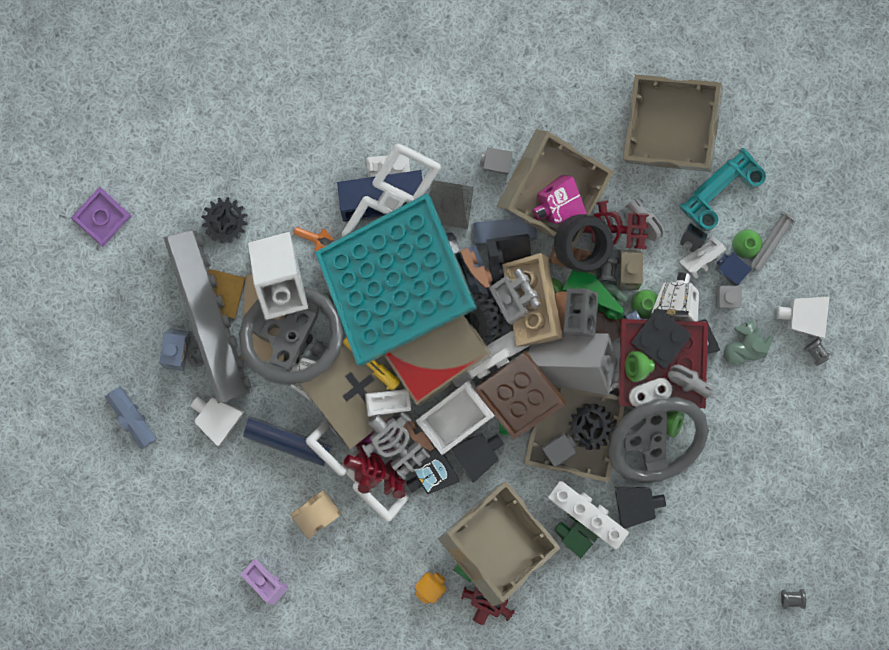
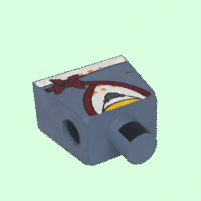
[159,328,191,371]

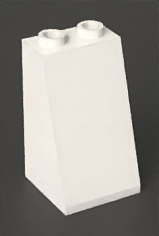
[248,232,308,320]

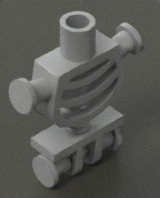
[362,412,430,479]

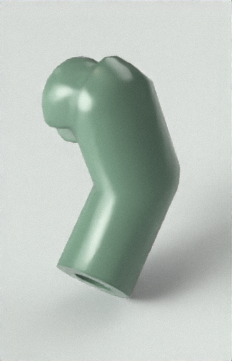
[601,280,628,307]

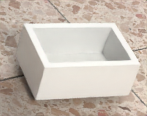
[416,379,494,455]

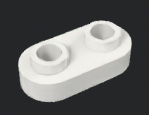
[629,378,672,407]

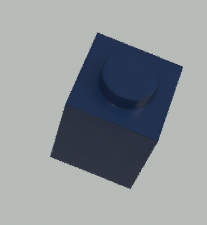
[715,252,752,286]

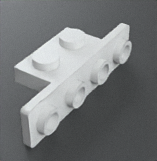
[453,330,530,387]
[548,481,629,549]

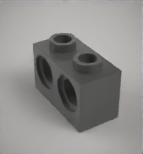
[564,289,598,336]
[540,432,577,467]

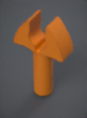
[293,227,333,251]

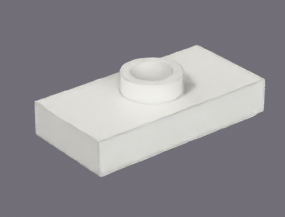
[365,389,411,416]

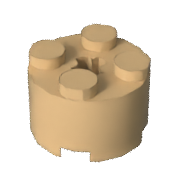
[290,489,342,539]

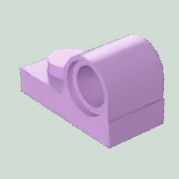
[241,559,289,605]

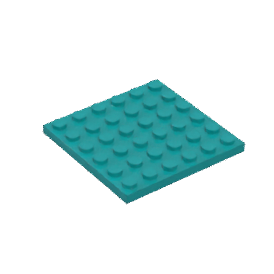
[315,193,476,366]

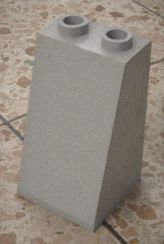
[528,333,618,395]

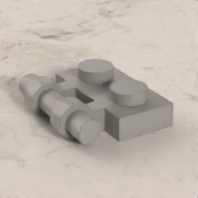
[489,269,541,325]

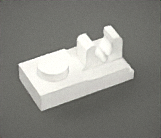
[366,154,410,177]
[679,236,726,279]

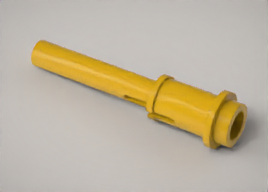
[343,337,401,391]

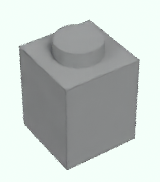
[480,147,513,175]
[716,286,742,308]

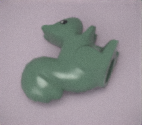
[724,321,774,366]

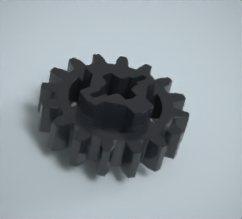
[201,197,249,244]
[569,403,615,450]

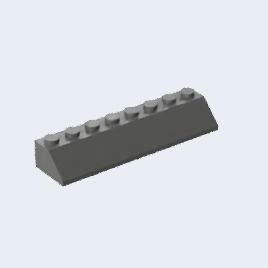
[163,230,251,403]

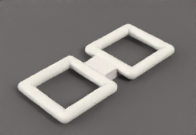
[342,143,441,237]
[306,419,409,522]

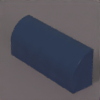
[337,170,423,222]
[243,417,332,467]

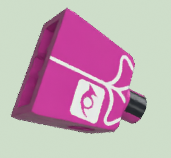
[532,175,587,224]

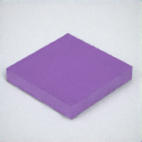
[71,187,132,247]

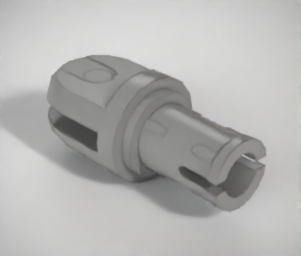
[626,198,664,241]
[668,365,714,399]

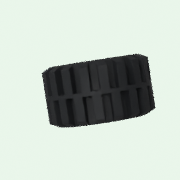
[464,292,505,345]

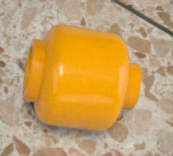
[415,572,447,604]

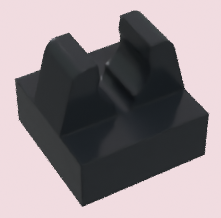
[680,223,708,252]

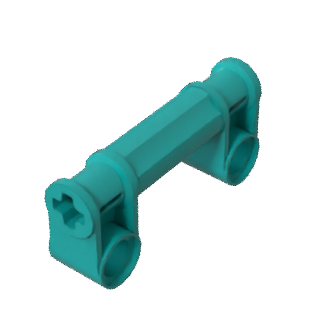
[679,148,766,231]

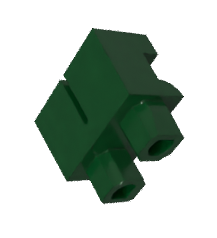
[554,513,599,559]

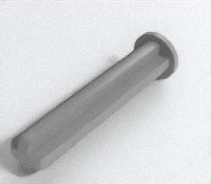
[750,211,796,272]

